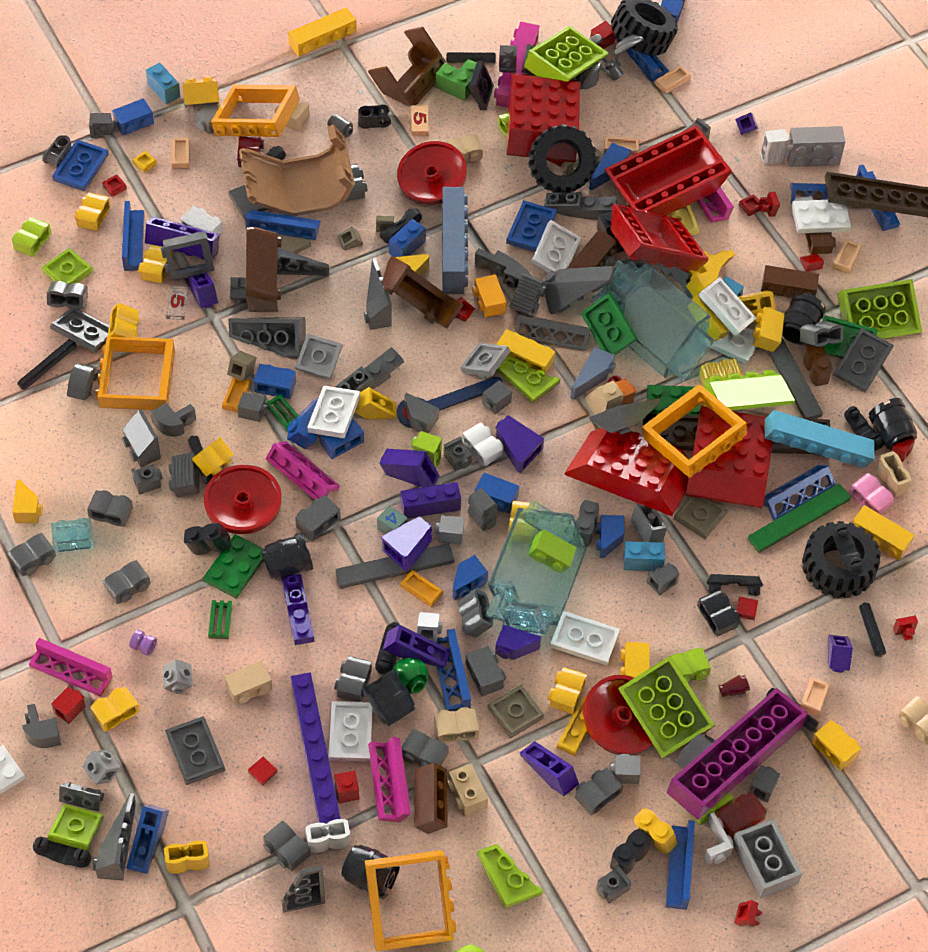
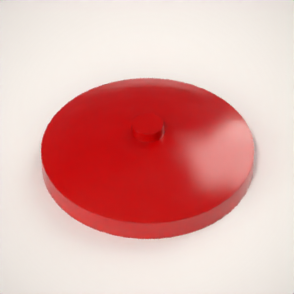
[397,141,467,205]
[204,465,282,534]
[583,675,653,756]

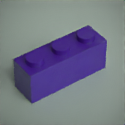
[400,482,461,519]

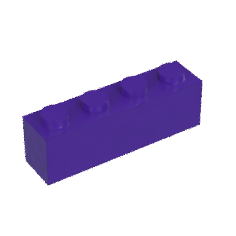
[145,217,220,260]

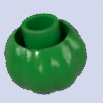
[393,658,428,694]

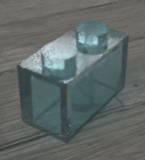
[51,518,94,553]

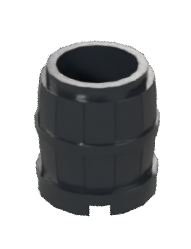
[782,293,826,345]
[868,398,917,450]
[261,532,313,580]
[361,669,415,726]
[341,845,400,900]

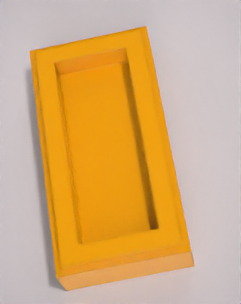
[222,377,252,413]
[400,570,444,608]

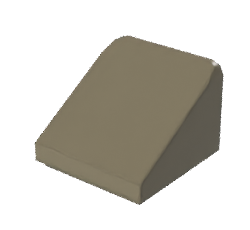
[338,226,363,250]

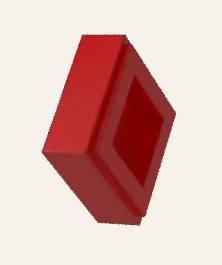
[102,174,127,197]
[739,194,763,216]
[736,596,758,620]
[248,756,278,786]

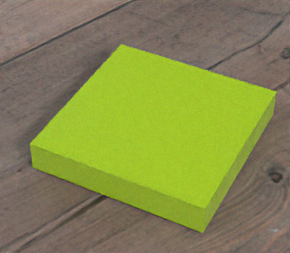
[41,248,93,285]
[48,804,104,851]

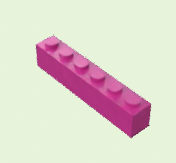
[494,21,540,108]

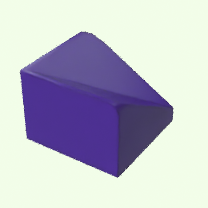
[735,112,759,135]

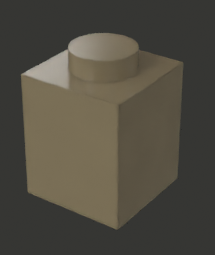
[227,351,257,381]

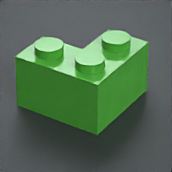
[436,59,476,101]

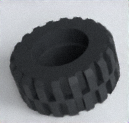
[611,0,678,56]
[528,125,597,193]
[802,521,881,598]

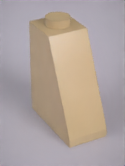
[585,380,623,415]

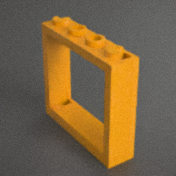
[211,84,300,137]
[96,336,175,410]
[642,384,747,478]
[365,850,457,951]

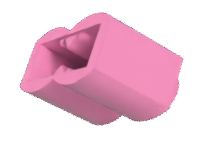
[849,473,895,514]

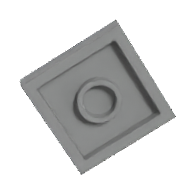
[295,334,343,380]
[460,343,510,380]

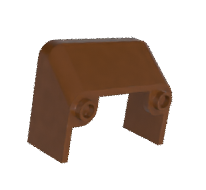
[368,26,447,107]
[246,227,282,312]
[381,256,464,329]

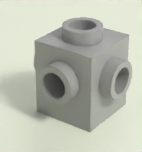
[162,659,193,694]
[82,750,121,785]

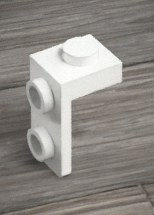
[704,812,734,865]

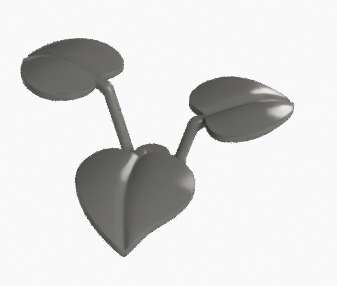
[576,34,644,87]

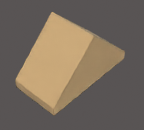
[275,102,310,131]

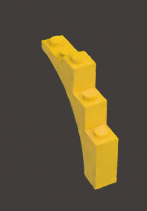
[686,249,735,343]

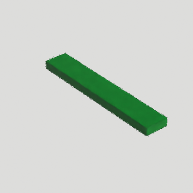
[747,483,851,553]

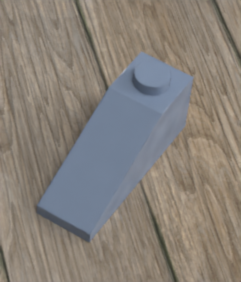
[571,347,616,399]

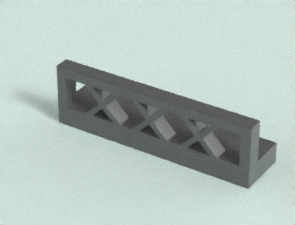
[515,314,591,351]

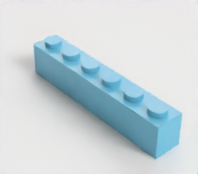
[765,410,875,468]

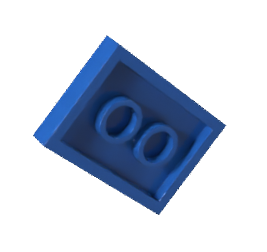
[52,140,109,191]
[506,200,557,252]

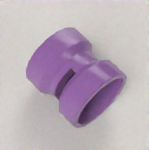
[129,629,157,656]

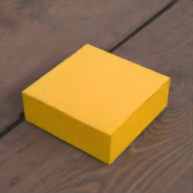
[132,150,157,173]

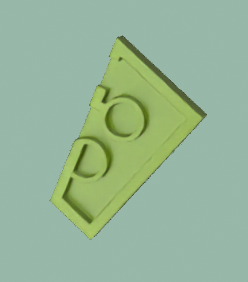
[496,355,560,403]
[477,844,544,909]

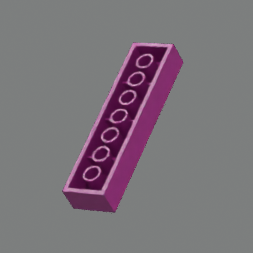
[667,688,808,820]

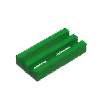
[266,394,298,432]
[208,600,232,639]

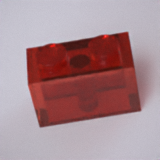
[717,792,767,840]

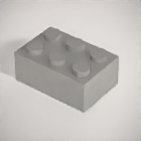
[787,126,846,167]
[733,819,802,899]

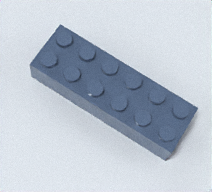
[442,187,468,294]

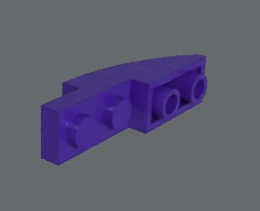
[282,574,315,645]

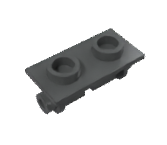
[59,782,104,812]

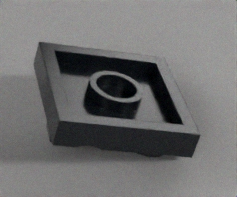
[469,61,494,110]

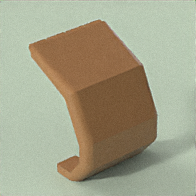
[239,125,355,216]

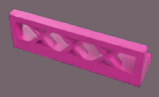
[697,187,734,223]
[265,441,340,500]
[29,638,113,697]
[368,737,411,823]

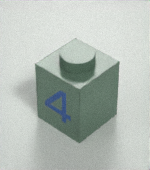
[377,506,407,534]

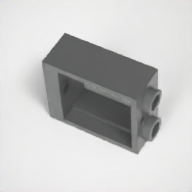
[161,231,215,280]

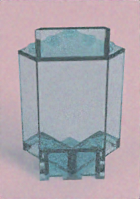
[590,260,714,382]
[485,501,587,635]

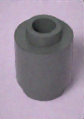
[327,114,353,138]

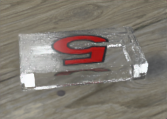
[166,286,189,320]

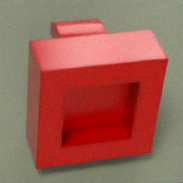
[758,191,780,217]
[893,615,918,641]
[734,900,762,927]

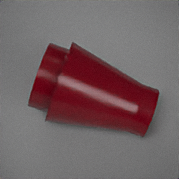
[718,675,750,697]

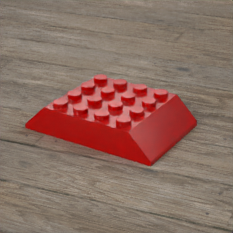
[506,72,580,163]
[604,125,732,216]
[611,204,709,272]
[685,403,773,509]
[564,428,689,516]

